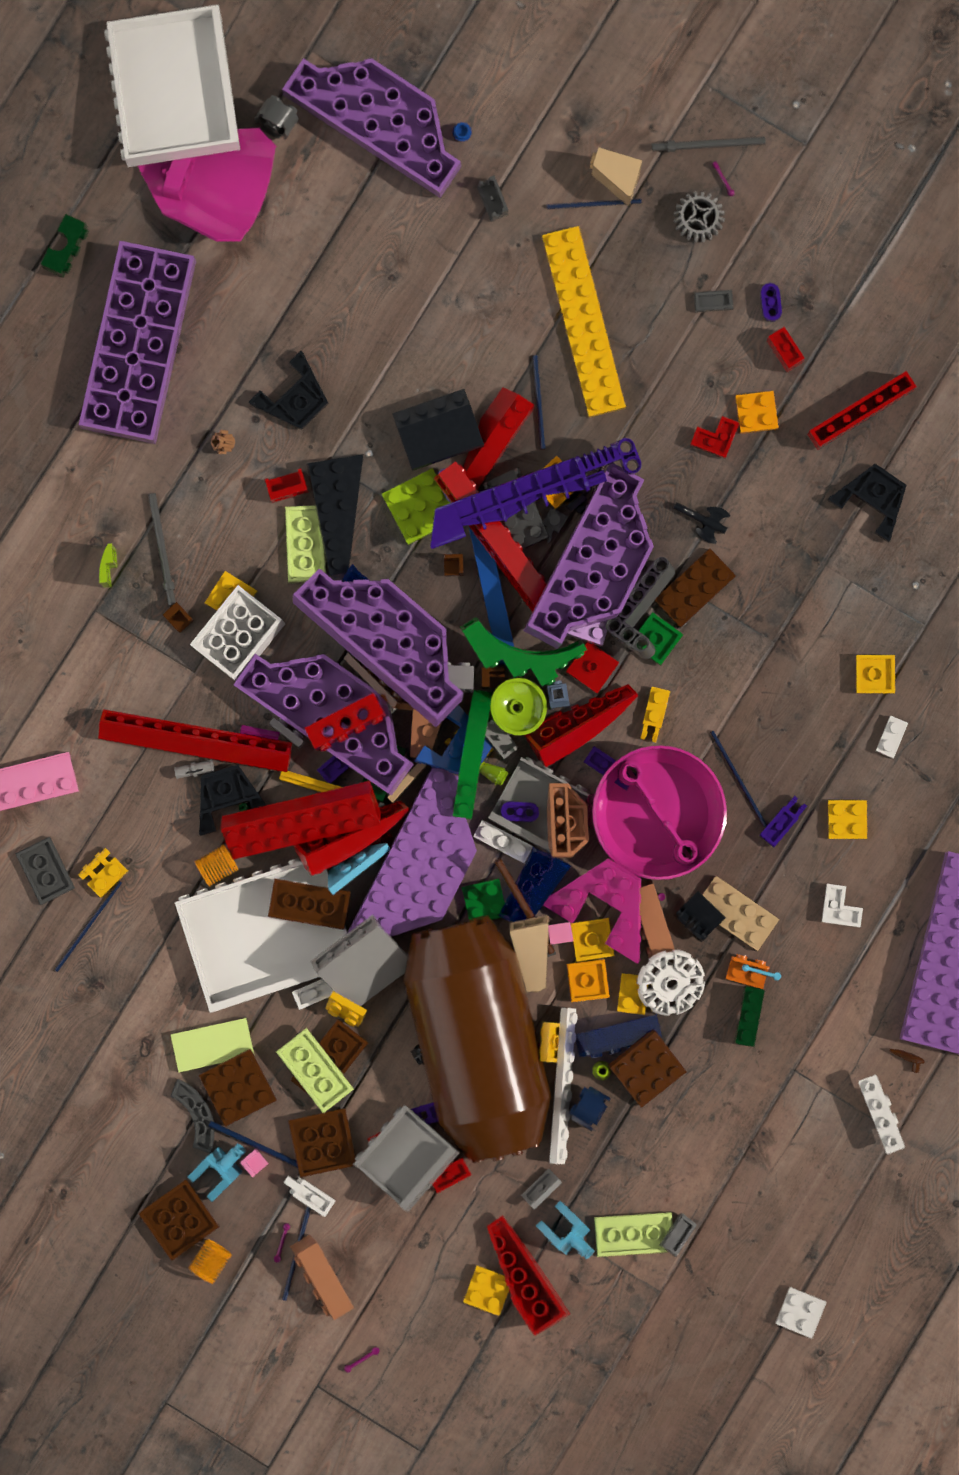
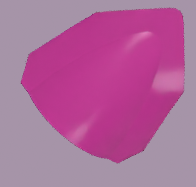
[138,128,276,242]

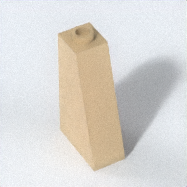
[510,915,549,992]

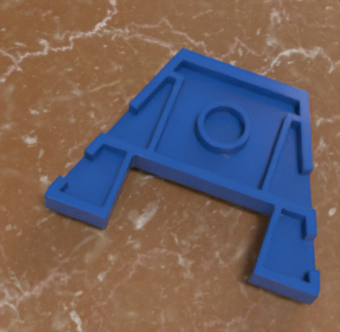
[414,705,493,775]

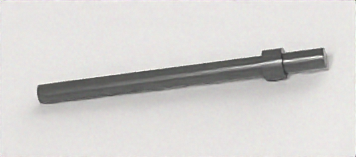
[652,137,765,152]
[148,493,176,606]

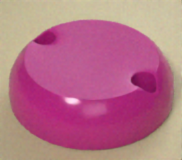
[592,746,727,880]

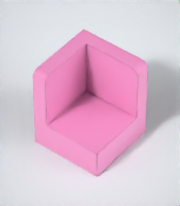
[548,922,573,944]
[240,1149,269,1177]

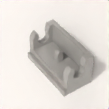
[485,719,518,759]

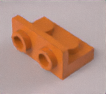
[725,954,770,989]

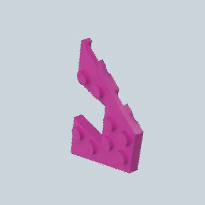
[540,859,641,964]

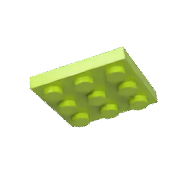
[382,468,450,545]

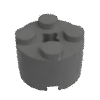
[254,95,299,140]

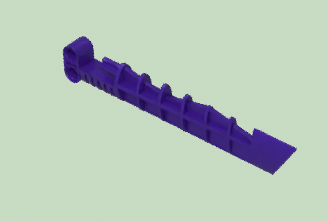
[430,438,641,549]

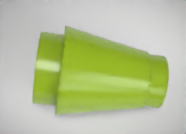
[479,762,508,785]
[592,1061,611,1080]

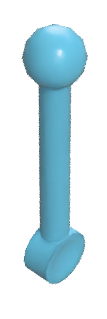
[742,964,781,981]

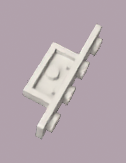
[858,1075,905,1154]

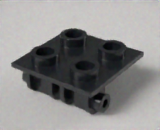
[674,891,726,942]

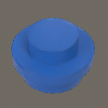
[453,123,472,142]

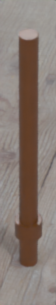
[494,858,555,955]

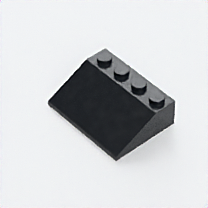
[392,389,484,471]

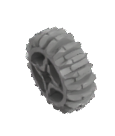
[674,191,725,243]

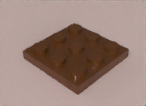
[608,1029,687,1108]
[199,1048,277,1127]
[288,1108,356,1178]
[138,1179,220,1261]

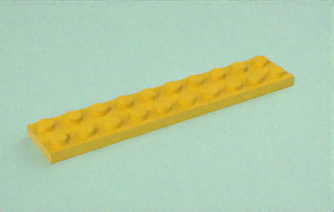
[542,226,626,418]

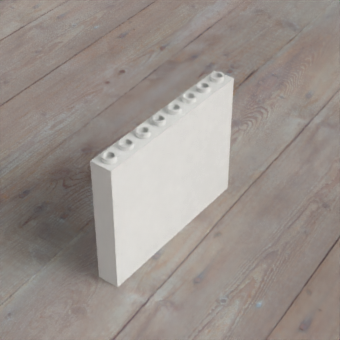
[104,5,240,167]
[175,858,347,1013]

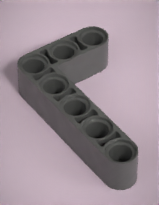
[605,557,675,659]

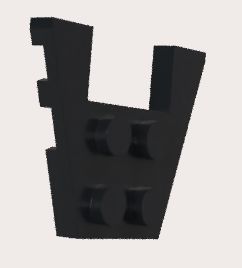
[248,350,329,430]
[827,463,907,543]
[199,765,266,836]

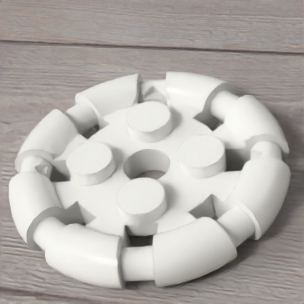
[637,949,705,1016]

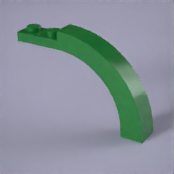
[453,690,493,819]

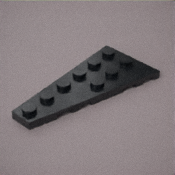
[307,454,363,576]

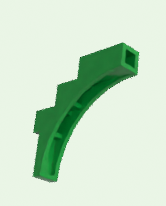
[460,617,587,686]

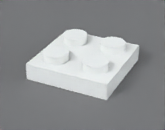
[775,1287,826,1338]

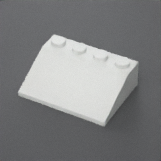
[190,585,285,682]

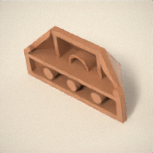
[547,783,589,858]

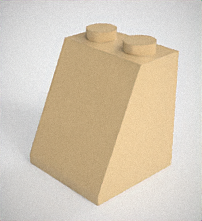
[590,147,642,206]

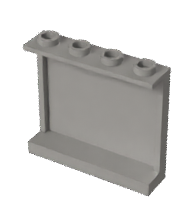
[488,757,589,853]
[311,915,408,1006]
[354,1105,459,1212]

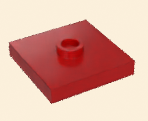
[566,642,619,694]

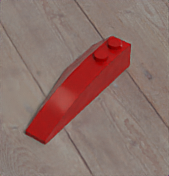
[463,387,534,491]
[524,684,638,767]
[293,801,409,876]
[487,1216,571,1336]

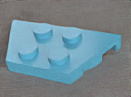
[328,843,391,895]

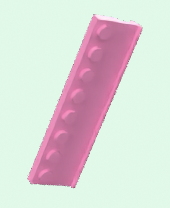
[0,752,79,811]

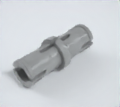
[174,759,215,779]

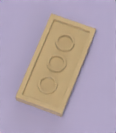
[703,876,780,951]

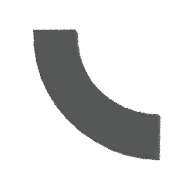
[170,1079,215,1154]

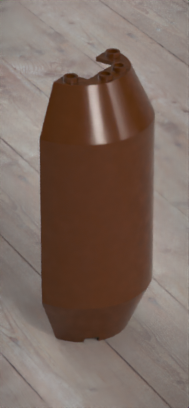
[404,915,551,1163]

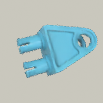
[188,1144,246,1202]
[536,1201,595,1259]

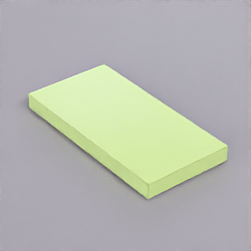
[285,505,326,583]
[171,1018,254,1072]
[276,1028,354,1113]
[594,1212,673,1257]

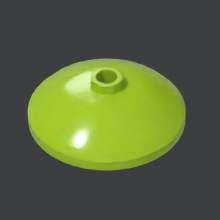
[490,678,547,736]

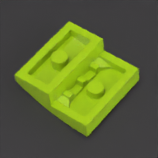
[99,543,118,588]

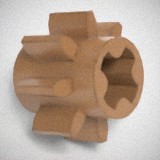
[211,430,235,454]

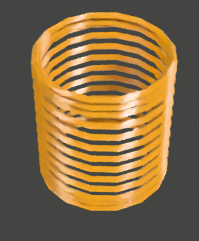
[195,844,239,887]
[188,1239,232,1284]

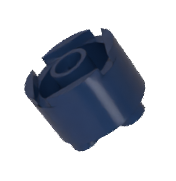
[569,1086,611,1132]

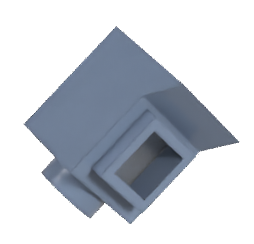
[547,681,570,710]

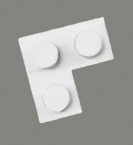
[821,884,863,928]

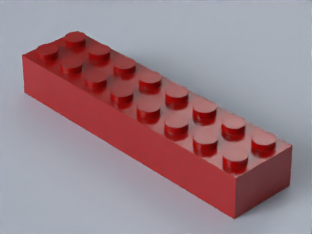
[221,781,381,860]

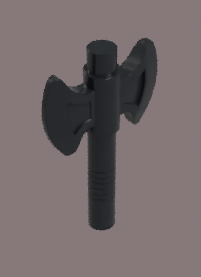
[673,502,730,544]

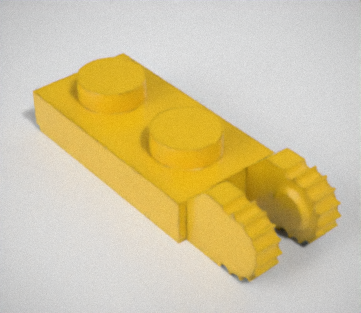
[640,687,670,743]

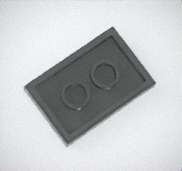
[15,837,75,905]

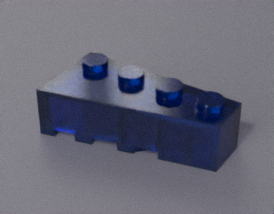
[499,847,571,923]
[576,1015,662,1059]

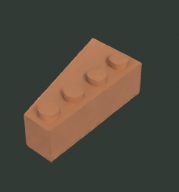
[410,709,442,759]
[640,878,674,958]
[290,1234,354,1320]

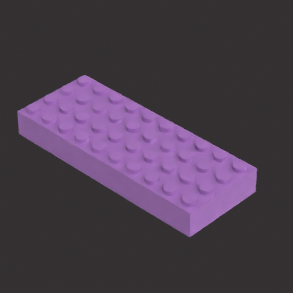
[79,241,196,444]
[899,851,959,1054]

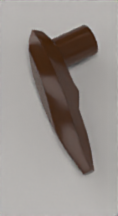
[889,1049,925,1073]

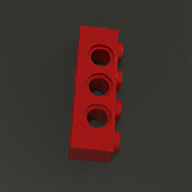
[305,693,386,752]

